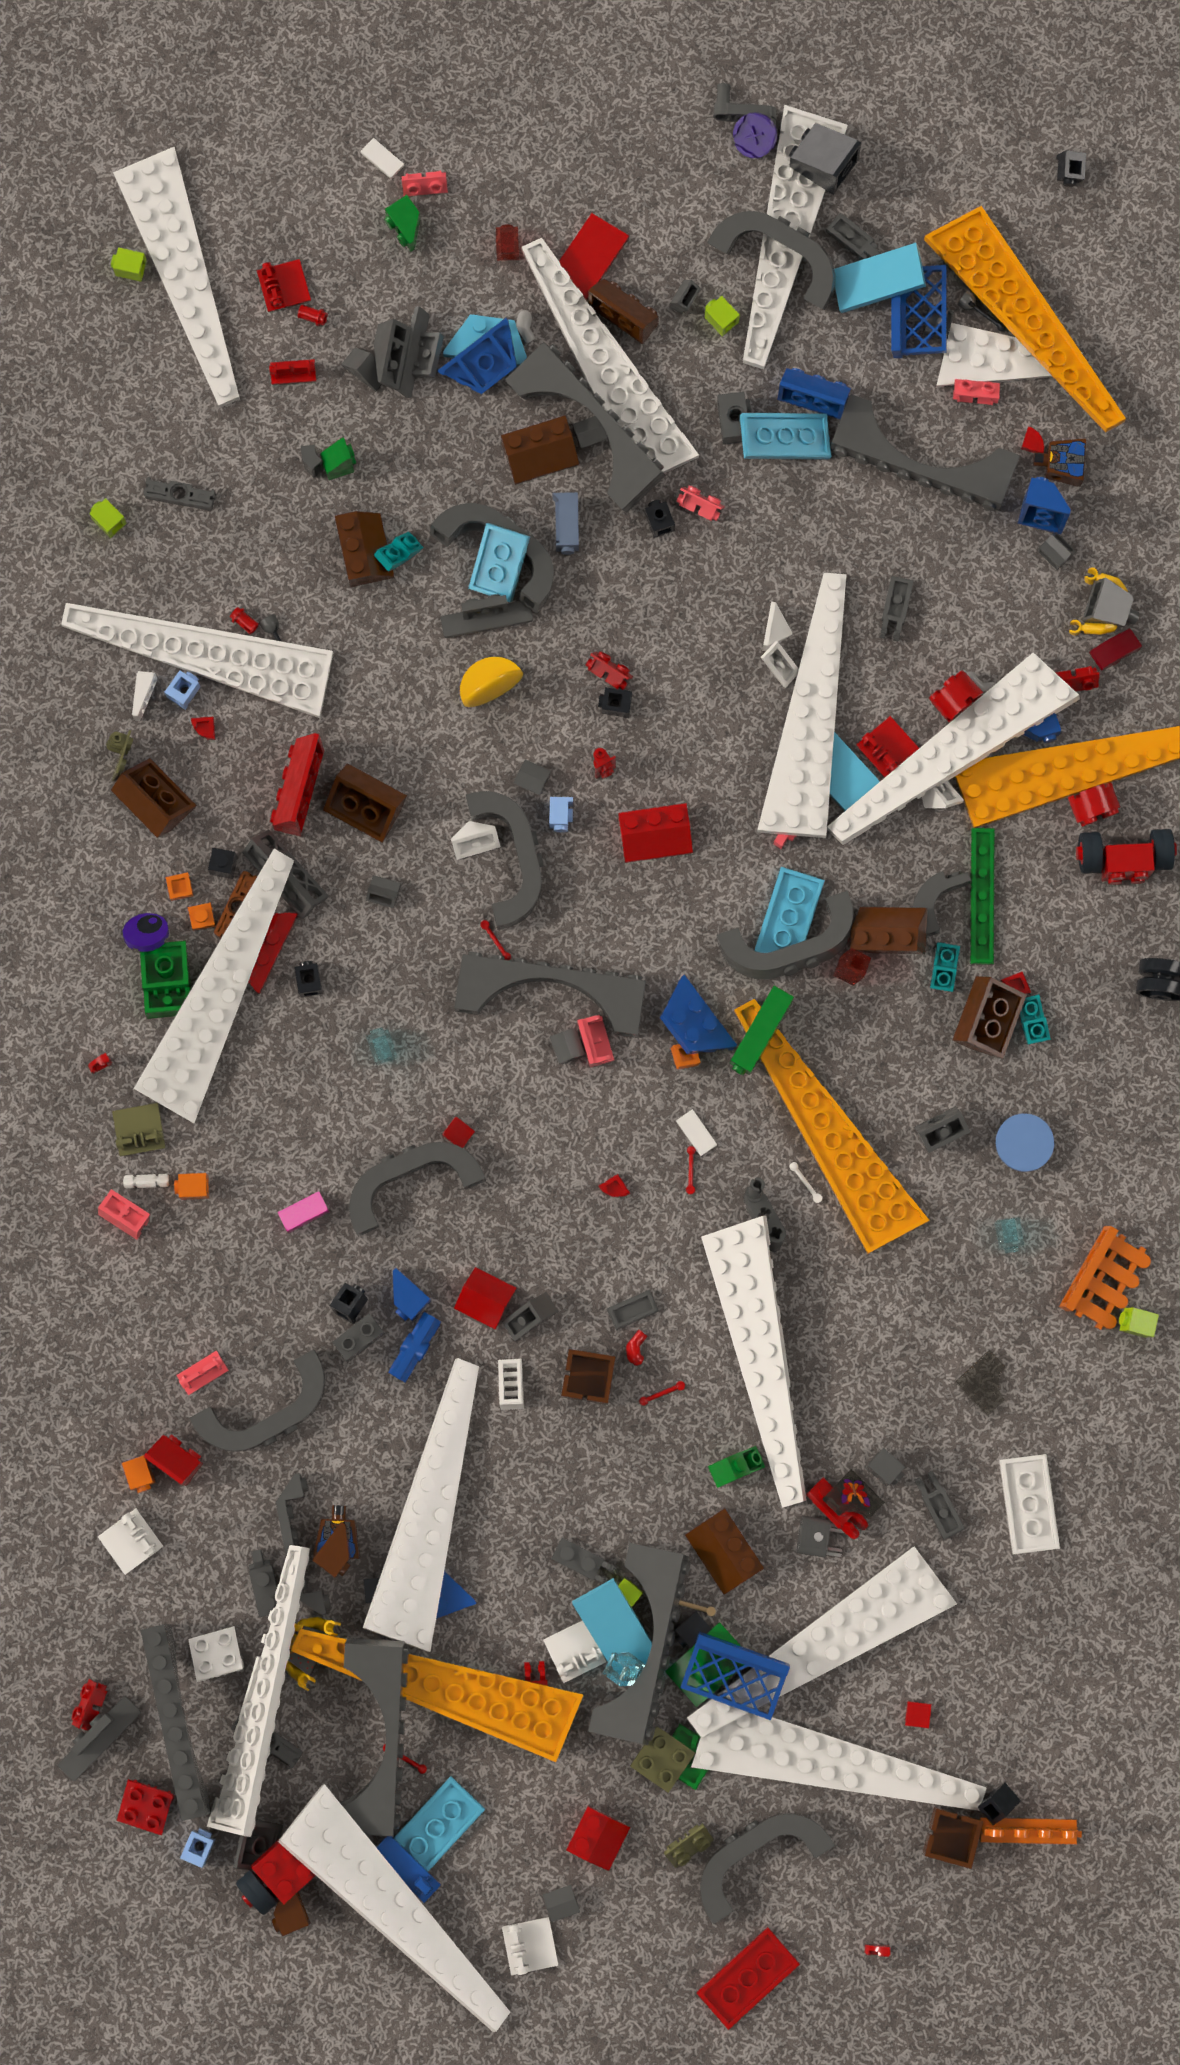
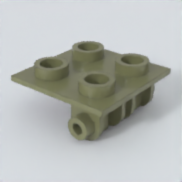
[106,730,133,781]
[112,1103,166,1157]
[630,1726,695,1793]
[664,1823,714,1868]

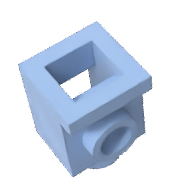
[164,671,200,710]
[549,797,573,832]
[180,1828,216,1868]

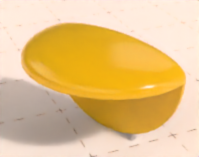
[460,657,523,707]

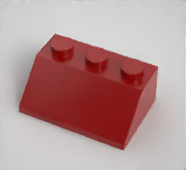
[618,803,693,863]

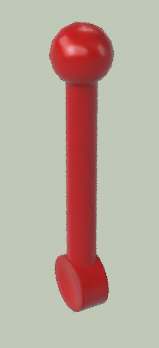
[480,920,511,961]
[686,1146,696,1195]
[639,1381,685,1406]
[383,1744,427,1774]

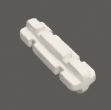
[123,1174,169,1188]

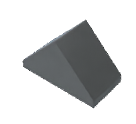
[341,348,382,392]

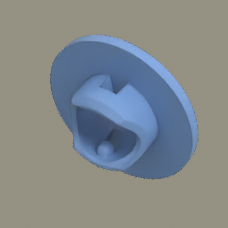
[995,1114,1054,1172]

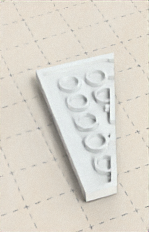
[936,323,1083,388]

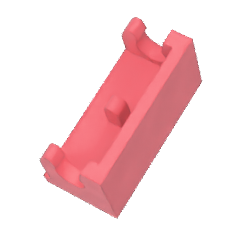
[577,1015,614,1067]
[98,1189,150,1240]

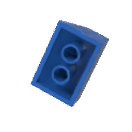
[777,368,851,419]
[1018,477,1071,534]

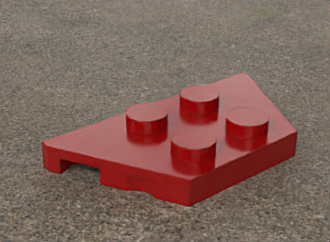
[248,913,298,994]

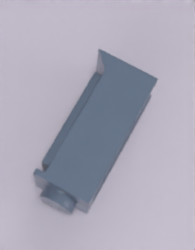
[552,492,579,555]

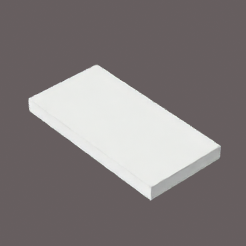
[999,1454,1060,1555]

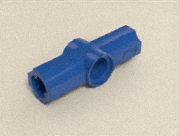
[388,1312,441,1383]

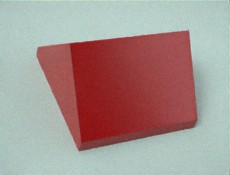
[454,1267,517,1330]

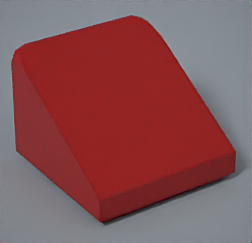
[442,1117,475,1148]

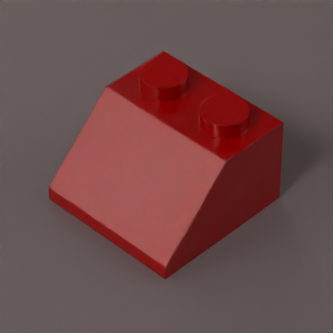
[143,1434,203,1486]
[566,1805,631,1871]

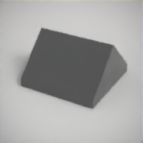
[233,1819,283,1870]

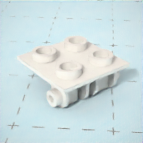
[98,1508,164,1575]
[543,1621,606,1683]
[188,1626,244,1682]
[502,1917,558,1975]

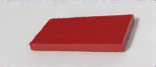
[559,213,629,301]
[696,1927,800,2030]

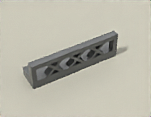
[242,829,329,919]

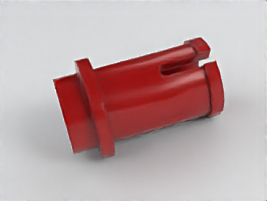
[298,304,328,326]
[230,607,259,635]

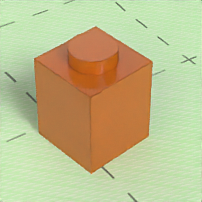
[174,1173,209,1200]
[122,1455,156,1493]

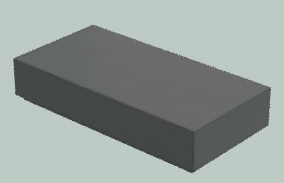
[607,1290,659,1330]

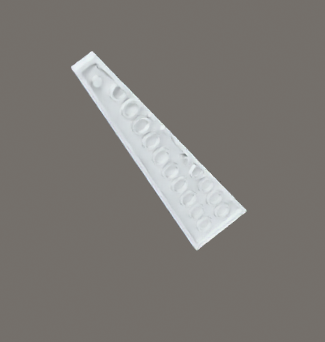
[743,105,848,370]
[113,147,240,408]
[522,238,699,473]
[757,573,846,838]
[827,653,1080,845]
[701,1216,807,1508]
[687,1546,957,1737]
[278,1784,510,2032]

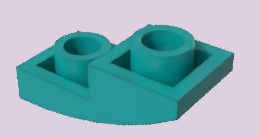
[374,531,424,572]
[930,942,960,992]
[1019,995,1051,1044]

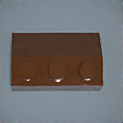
[588,278,659,345]
[501,416,579,485]
[335,511,395,588]
[111,758,197,838]
[323,763,407,843]
[850,907,928,954]
[953,976,1027,1059]
[685,1508,764,1595]

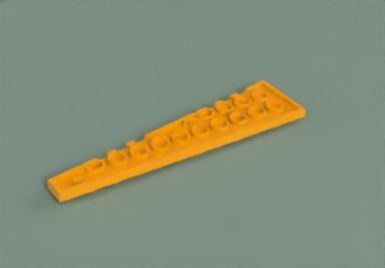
[924,206,1126,433]
[955,726,1180,828]
[734,999,930,1254]
[291,1628,583,1762]

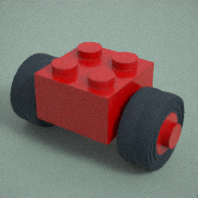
[1076,829,1177,885]
[236,1840,316,1915]

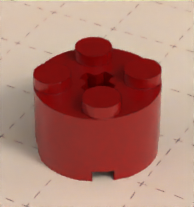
[929,670,984,723]
[1068,781,1120,827]

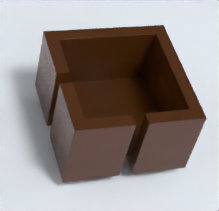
[561,1349,615,1405]
[922,1807,983,1869]

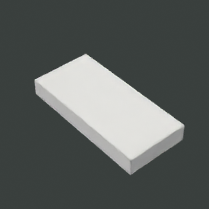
[360,138,404,179]
[676,1109,717,1157]

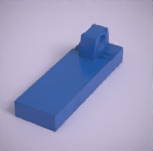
[377,1836,441,1903]

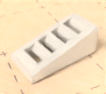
[132,671,157,721]
[498,1359,524,1410]

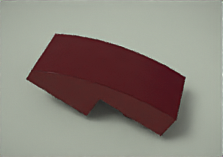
[1089,628,1143,671]

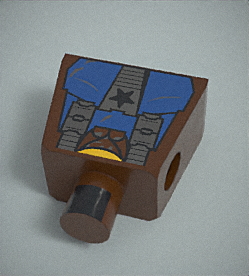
[1033,439,1086,487]
[313,1505,360,1559]

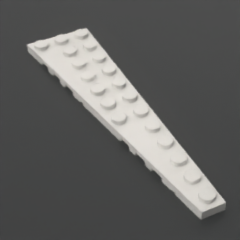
[61,603,333,718]
[133,849,294,1123]
[363,1358,479,1652]
[207,1545,310,1837]
[691,1713,986,1811]

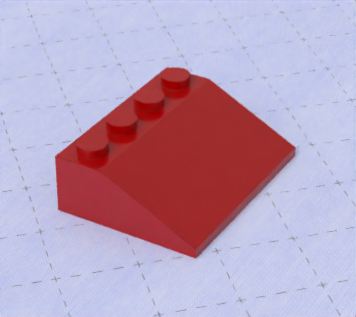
[270,733,325,837]

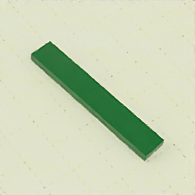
[970,828,995,965]

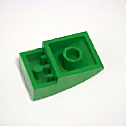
[140,940,191,1019]
[665,1622,744,1708]

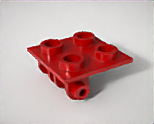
[256,259,311,312]
[856,716,919,777]
[117,1779,175,1836]

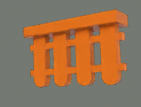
[1059,1226,1151,1330]
[980,1817,1082,1844]

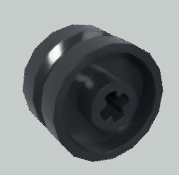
[1136,958,1180,1001]

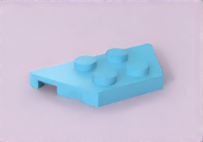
[443,314,527,367]

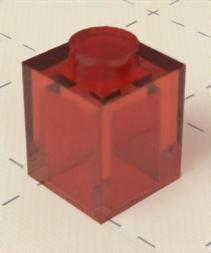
[496,224,519,261]
[833,948,871,986]

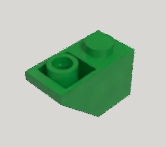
[384,195,420,252]
[320,438,357,481]
[708,1446,765,1488]

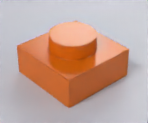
[166,872,193,901]
[188,903,216,931]
[671,1044,701,1070]

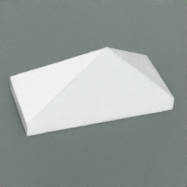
[762,601,792,651]
[761,641,799,688]
[922,781,963,808]
[451,821,501,860]

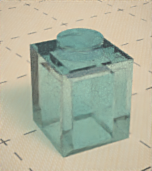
[366,1027,398,1065]
[994,1217,1024,1254]
[603,1652,645,1686]

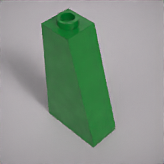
[730,986,794,1076]

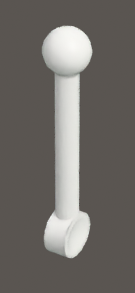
[789,1162,822,1203]

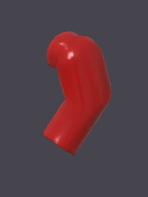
[626,1330,647,1366]

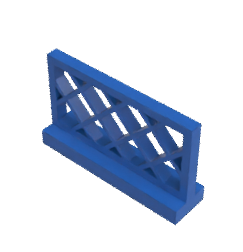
[891,265,947,358]
[680,1631,790,1720]

